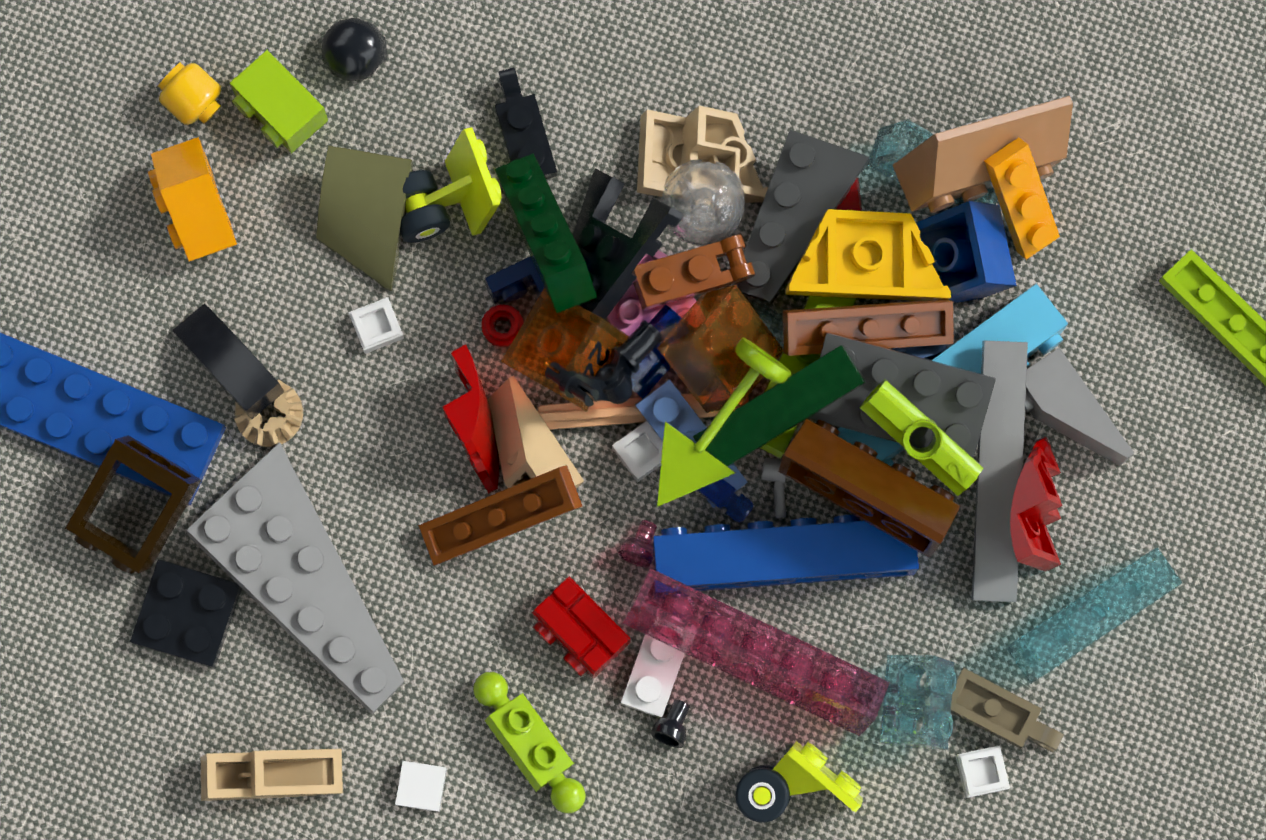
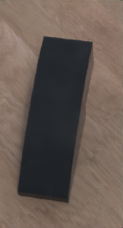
[172,303,284,419]

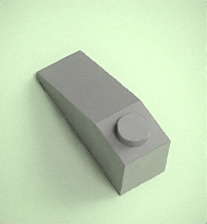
[1025,348,1134,466]

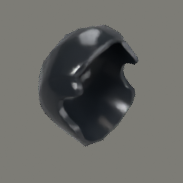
[322,17,388,81]

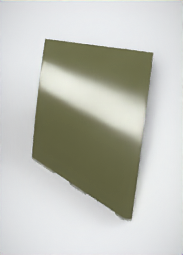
[316,145,413,291]

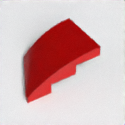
[442,344,499,494]
[1010,436,1063,572]

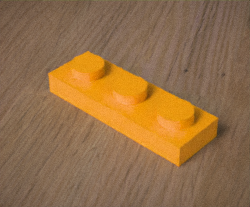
[984,137,1060,260]

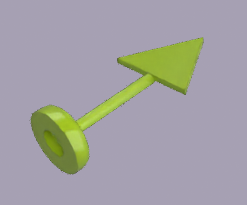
[657,337,791,507]

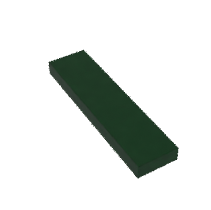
[693,345,866,467]

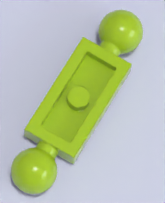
[473,672,586,813]

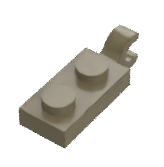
[942,667,1064,753]

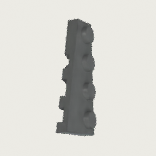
[731,130,871,304]

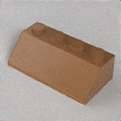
[893,96,1073,213]

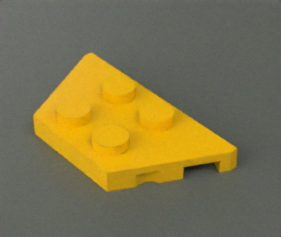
[786,209,951,301]

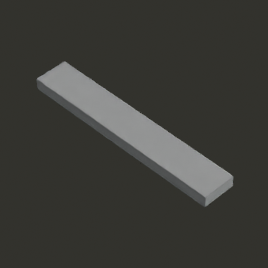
[971,340,1028,602]

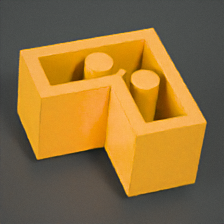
[148,137,237,262]

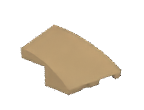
[637,105,768,203]

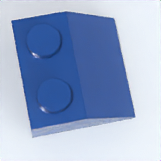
[916,201,1017,303]

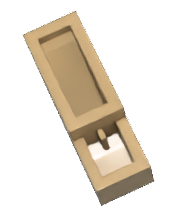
[200,749,343,801]

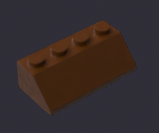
[778,419,961,558]

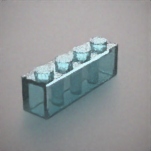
[1006,547,1182,684]

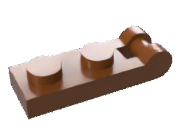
[632,234,756,311]

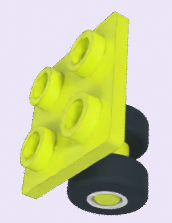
[400,127,502,243]
[735,741,863,823]

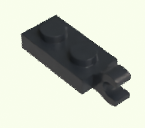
[494,67,557,179]

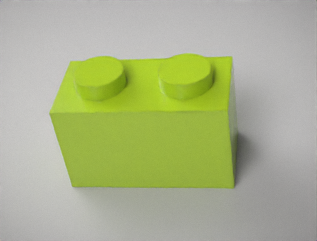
[230,50,328,154]

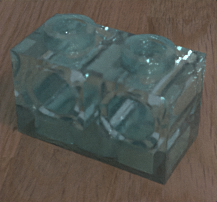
[880,655,957,750]

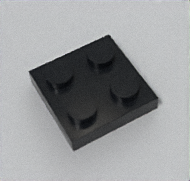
[130,559,242,669]

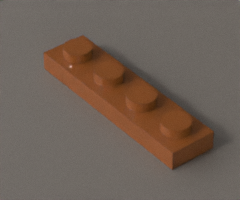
[783,299,954,356]
[418,465,582,566]

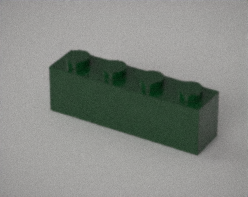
[494,153,597,313]

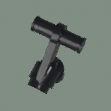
[545,320,664,407]

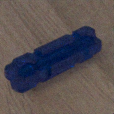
[697,479,754,523]

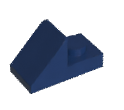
[485,256,551,313]

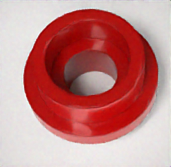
[481,304,524,347]

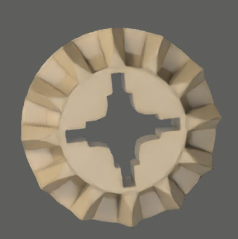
[234,380,303,447]

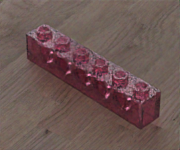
[623,568,890,736]

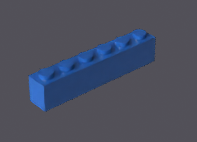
[653,515,919,594]

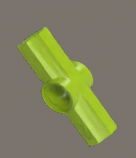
[859,379,984,496]

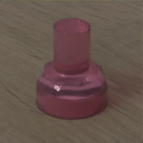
[618,520,657,567]

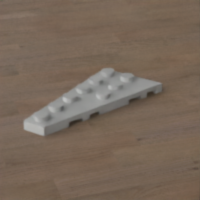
[186,442,404,715]

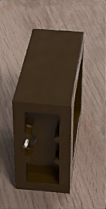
[65,435,201,574]

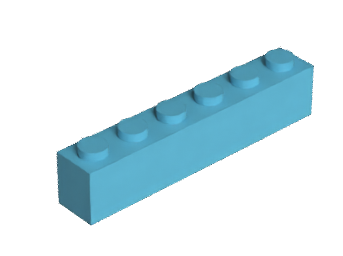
[838,283,1068,466]

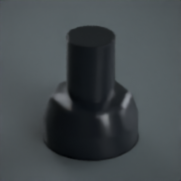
[650,700,690,748]

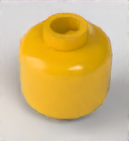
[158,62,221,125]

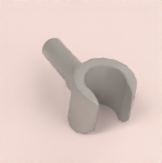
[761,457,786,518]

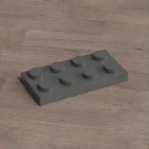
[809,332,996,458]

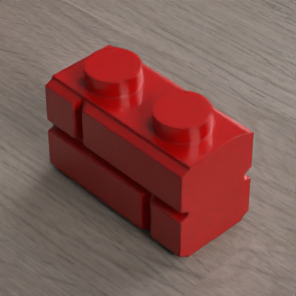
[532,576,631,679]

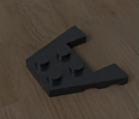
[573,168,684,319]

